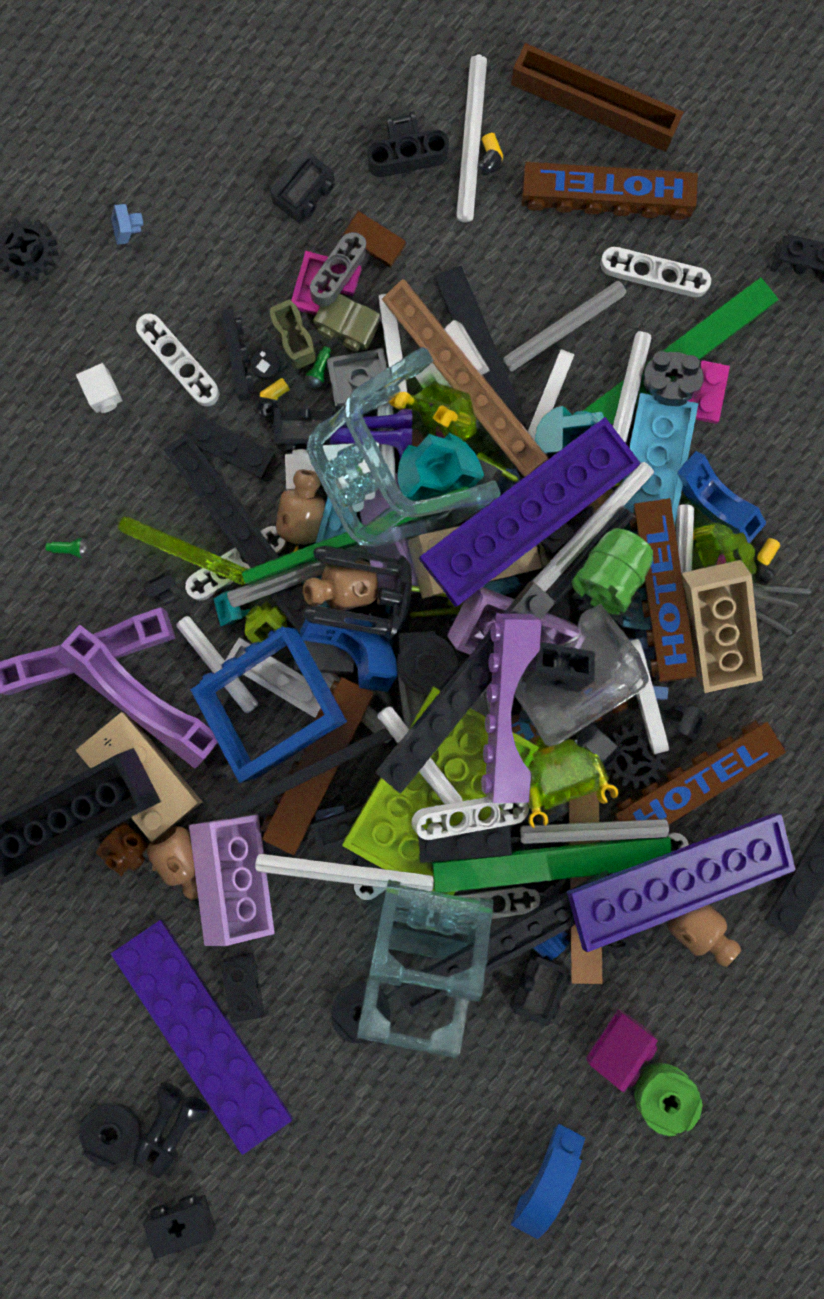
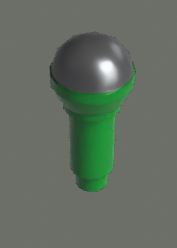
[304,346,331,389]
[46,538,91,558]

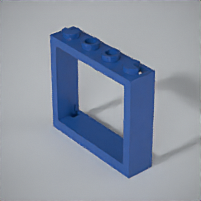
[190,626,347,783]

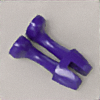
[330,409,412,458]

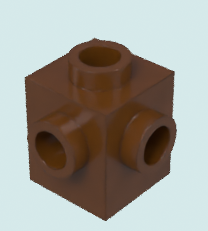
[95,822,149,877]

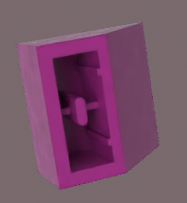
[586,1009,658,1092]

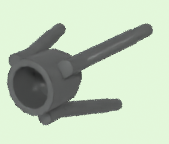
[753,582,811,635]

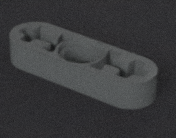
[310,232,366,306]

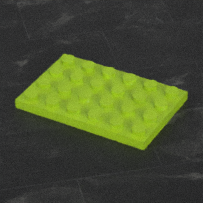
[342,686,539,905]

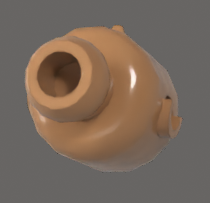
[276,469,326,545]
[303,560,379,610]
[147,826,198,900]
[668,904,741,967]

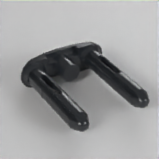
[303,545,412,641]

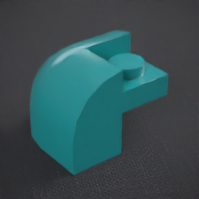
[535,406,604,459]
[397,433,484,504]

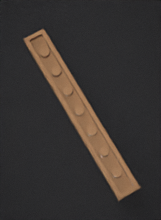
[382,279,549,477]
[568,742,602,984]

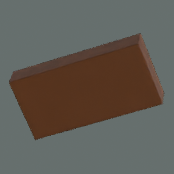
[343,211,406,268]

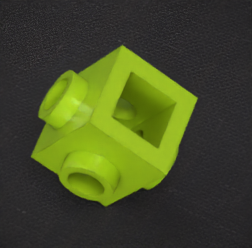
[245,601,287,643]

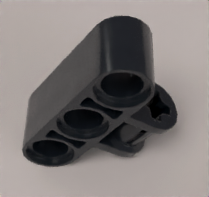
[367,111,449,177]

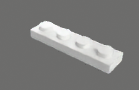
[225,638,321,717]

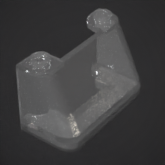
[514,604,649,746]

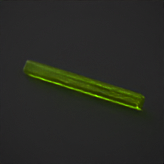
[118,516,248,585]

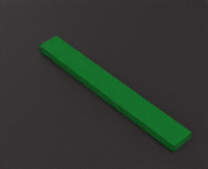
[583,277,779,426]
[242,486,472,585]
[432,836,671,893]

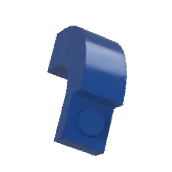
[677,451,766,545]
[300,610,398,692]
[511,1124,585,1239]

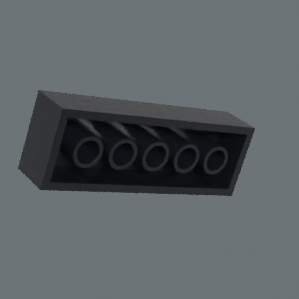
[0,748,161,885]

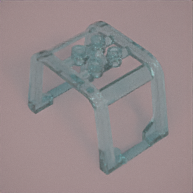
[307,347,500,547]
[357,879,493,1058]

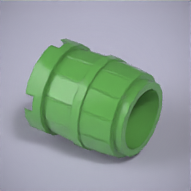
[572,528,653,615]
[634,1062,703,1136]

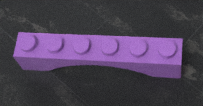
[0,607,176,695]
[481,613,542,803]
[55,625,218,768]

